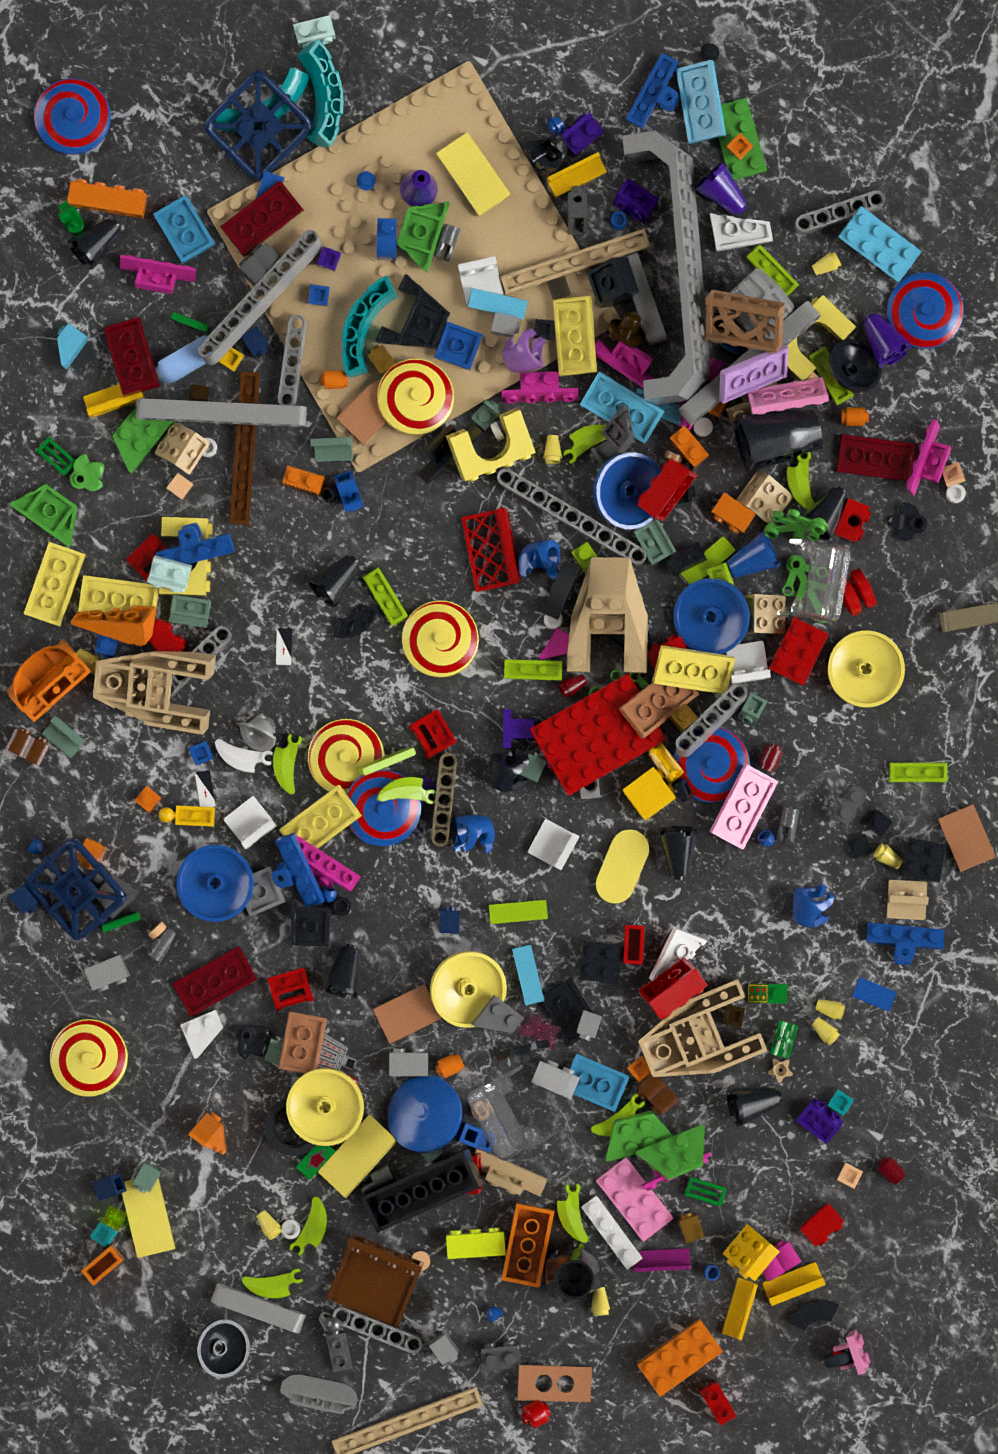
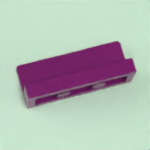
[632,1248,691,1272]

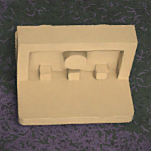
[887,880,929,920]

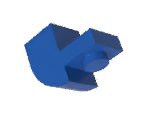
[377,218,397,260]
[334,470,363,512]
[456,1121,497,1153]

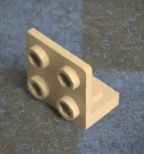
[155,422,210,475]
[736,470,793,524]
[743,594,786,634]

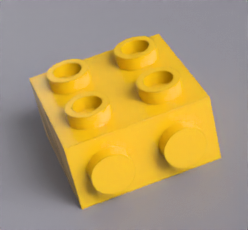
[622,767,676,821]
[722,1224,780,1281]

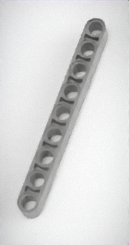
[198,230,323,365]
[678,301,821,425]
[136,399,307,427]
[497,469,646,566]

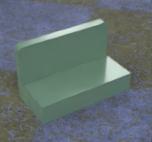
[310,437,353,462]
[42,716,86,758]

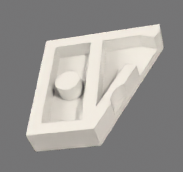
[180,1010,223,1059]

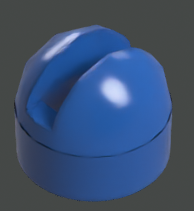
[758,830,774,847]
[27,838,43,854]
[321,888,337,903]
[704,1264,720,1281]
[487,1306,504,1323]

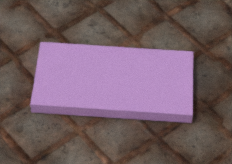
[719,344,788,403]

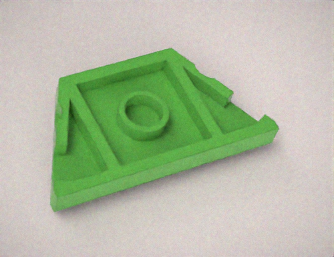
[397,201,450,273]
[112,407,174,474]
[9,484,78,548]
[605,1111,673,1162]
[636,1124,705,1180]

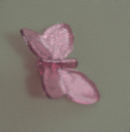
[519,1014,561,1050]

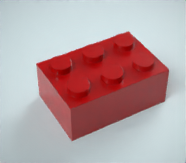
[637,458,698,521]
[768,617,829,687]
[638,957,708,1020]

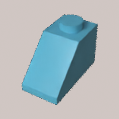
[57,323,89,370]

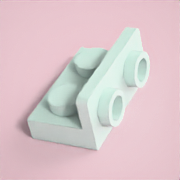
[293,15,336,48]
[147,555,192,593]

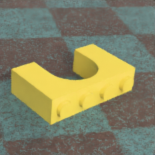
[787,295,856,381]
[446,408,536,482]
[159,517,213,597]

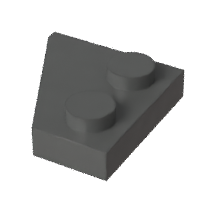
[601,404,634,454]
[471,995,524,1033]

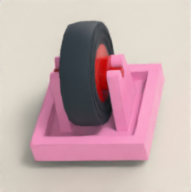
[823,1330,870,1375]

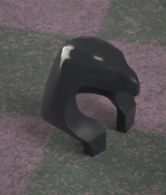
[523,134,568,177]
[490,747,530,792]

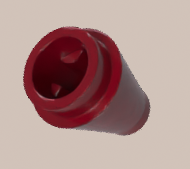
[558,674,588,698]

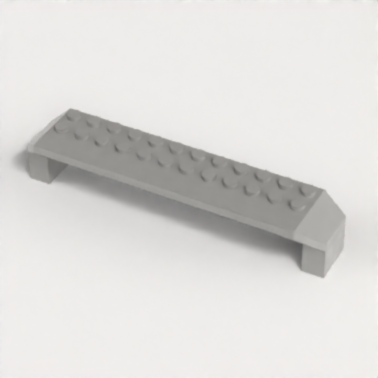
[623,130,712,405]

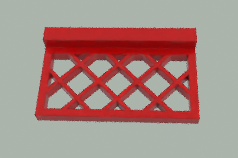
[461,507,522,592]

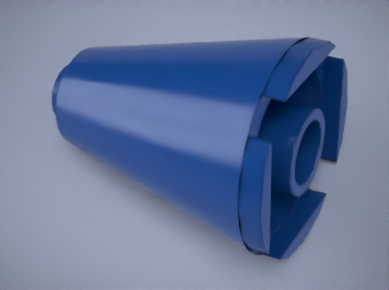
[727,532,781,578]

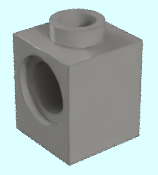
[491,312,521,338]
[580,779,600,799]
[576,1010,602,1041]

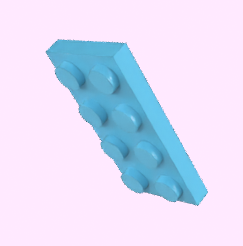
[676,60,726,144]
[838,206,922,282]
[580,371,665,444]

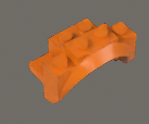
[6,639,91,722]

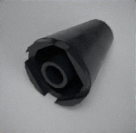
[67,219,121,270]
[800,487,848,541]
[308,555,360,608]
[659,826,698,880]
[321,944,361,999]
[726,1088,782,1127]

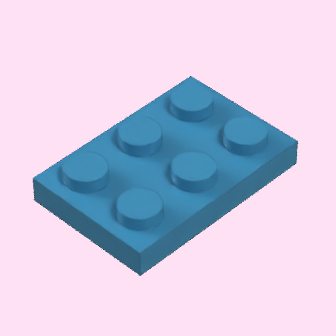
[153,195,215,264]
[570,1054,630,1112]

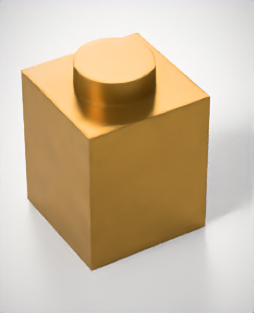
[367,345,396,377]
[670,703,698,733]
[678,1212,705,1243]

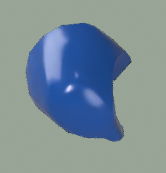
[519,540,560,580]
[451,814,495,854]
[792,883,834,928]

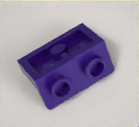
[561,112,605,157]
[612,179,659,223]
[796,1098,843,1144]

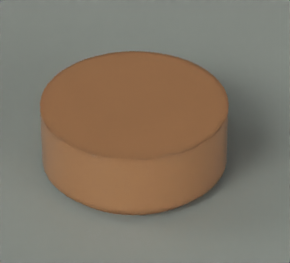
[664,450,684,463]

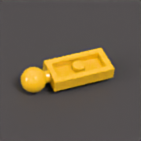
[159,806,215,827]

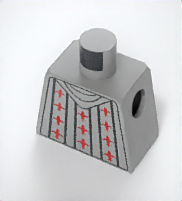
[318,1033,356,1071]

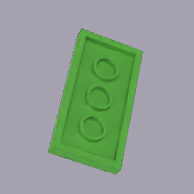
[718,98,767,181]

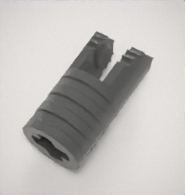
[434,224,460,262]
[777,807,800,844]
[147,927,176,963]
[359,1165,395,1195]

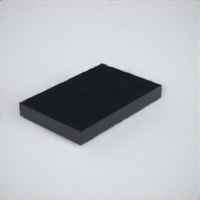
[541,977,601,1046]

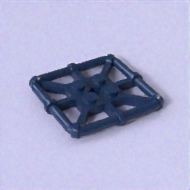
[203,70,313,181]
[24,838,127,941]

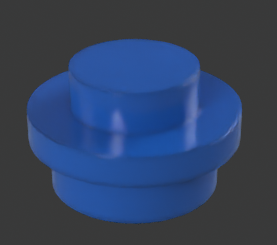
[547,116,564,135]
[357,171,376,191]
[609,211,628,231]

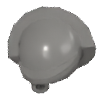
[238,713,276,752]

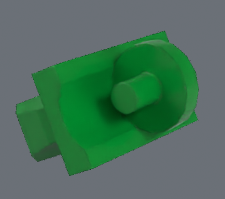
[57,201,85,234]
[770,1020,798,1059]

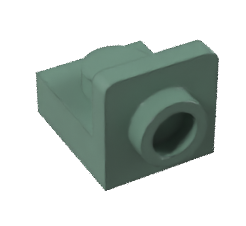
[471,400,500,431]
[737,692,768,727]
[264,1036,284,1065]

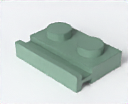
[633,519,676,565]
[169,595,212,628]

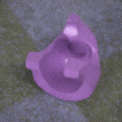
[502,329,546,373]

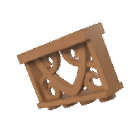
[705,290,785,353]

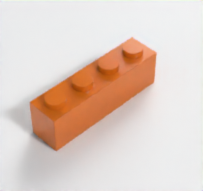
[67,179,148,219]

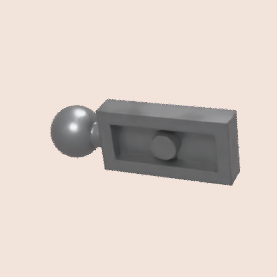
[326,1317,352,1372]

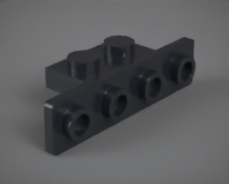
[417,423,484,484]

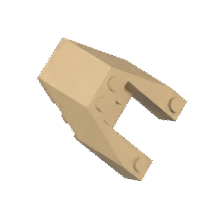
[567,557,648,673]
[93,651,216,735]
[638,979,767,1077]

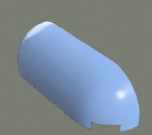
[155,335,212,383]

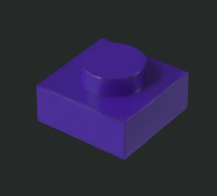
[317,246,341,272]

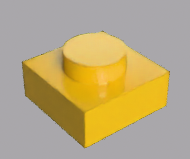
[218,347,244,372]

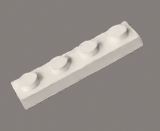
[581,1196,643,1270]

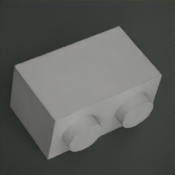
[84,955,130,993]
[389,1049,428,1076]
[531,1060,580,1099]
[429,1331,459,1365]

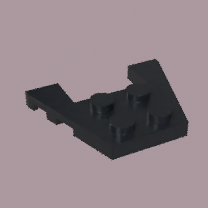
[375,274,450,349]

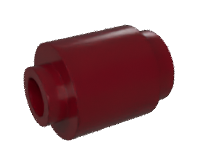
[759,743,784,773]
[877,1156,906,1185]

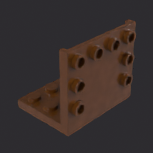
[326,1234,424,1328]

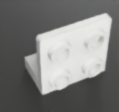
[458,256,503,305]
[726,641,771,685]
[224,796,277,849]
[528,819,580,871]

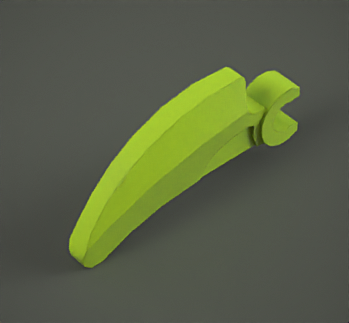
[562,424,607,464]
[786,452,814,510]
[273,734,302,794]
[377,777,436,804]
[591,1093,645,1136]
[557,1183,588,1243]
[289,1197,327,1256]
[242,1269,303,1298]

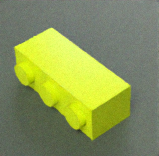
[446,1227,506,1259]

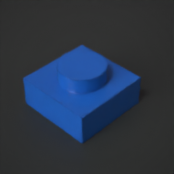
[308,284,330,307]
[188,741,214,766]

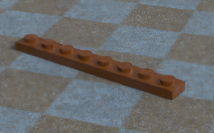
[230,372,260,526]

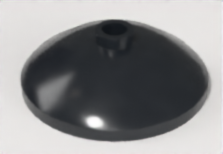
[828,340,881,393]
[196,1319,250,1378]

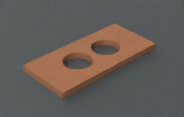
[517,1365,592,1402]

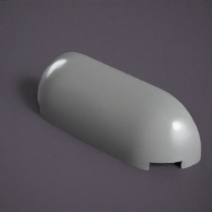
[280,1375,357,1414]

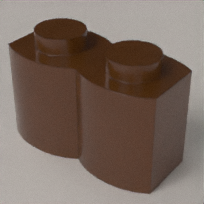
[5,727,51,766]
[637,1074,680,1115]

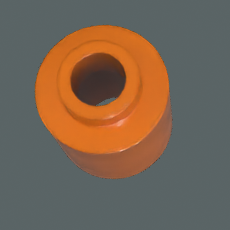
[321,370,348,389]
[841,407,869,427]
[435,1054,465,1079]

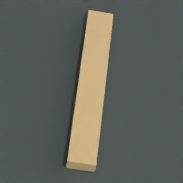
[500,229,651,295]
[331,1386,483,1454]

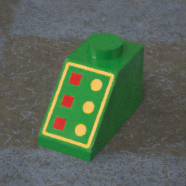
[747,984,787,1004]

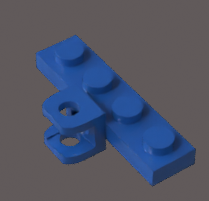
[626,53,679,129]
[156,523,235,564]
[271,833,325,907]
[866,923,945,965]

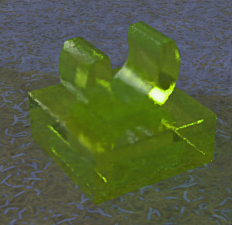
[101,1205,128,1231]

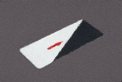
[276,628,292,665]
[195,770,215,807]

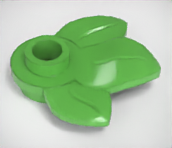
[70,454,104,491]

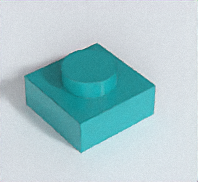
[827,1089,854,1116]
[90,1221,118,1249]

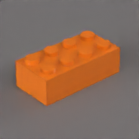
[501,1202,555,1288]
[637,1318,723,1397]

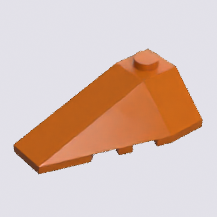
[71,606,156,646]
[188,1112,227,1155]

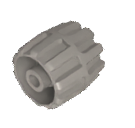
[729,268,794,337]

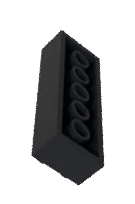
[361,1148,484,1233]

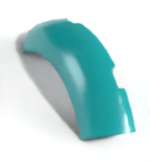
[296,39,344,147]
[216,68,310,132]
[342,275,398,377]

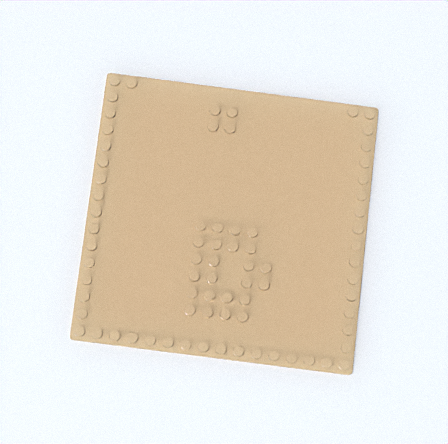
[207,61,620,472]

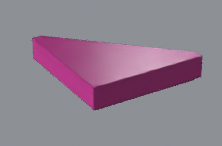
[539,628,569,660]

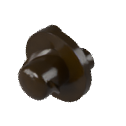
[608,312,644,348]

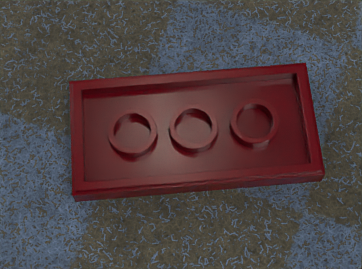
[220,180,304,257]
[103,317,160,397]
[836,434,917,482]
[172,946,258,1017]

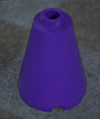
[695,163,747,215]
[400,170,438,207]
[863,313,912,368]

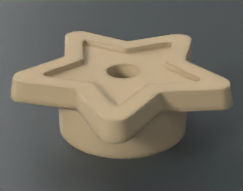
[768,1058,793,1083]

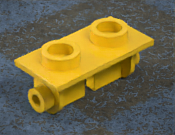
[648,743,684,784]

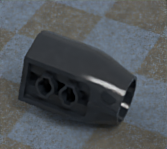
[734,409,823,472]
[545,1241,602,1303]

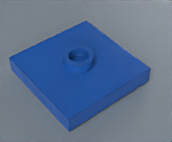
[434,322,483,371]

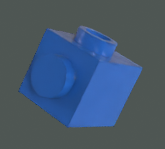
[95,634,119,659]

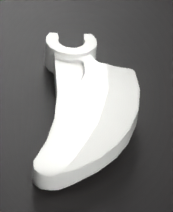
[215,739,273,773]

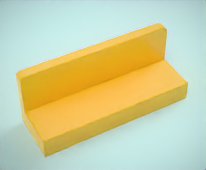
[547,152,607,198]
[83,384,144,418]
[763,1262,826,1306]
[722,1277,758,1341]

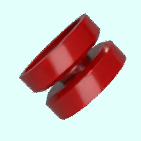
[834,568,877,617]

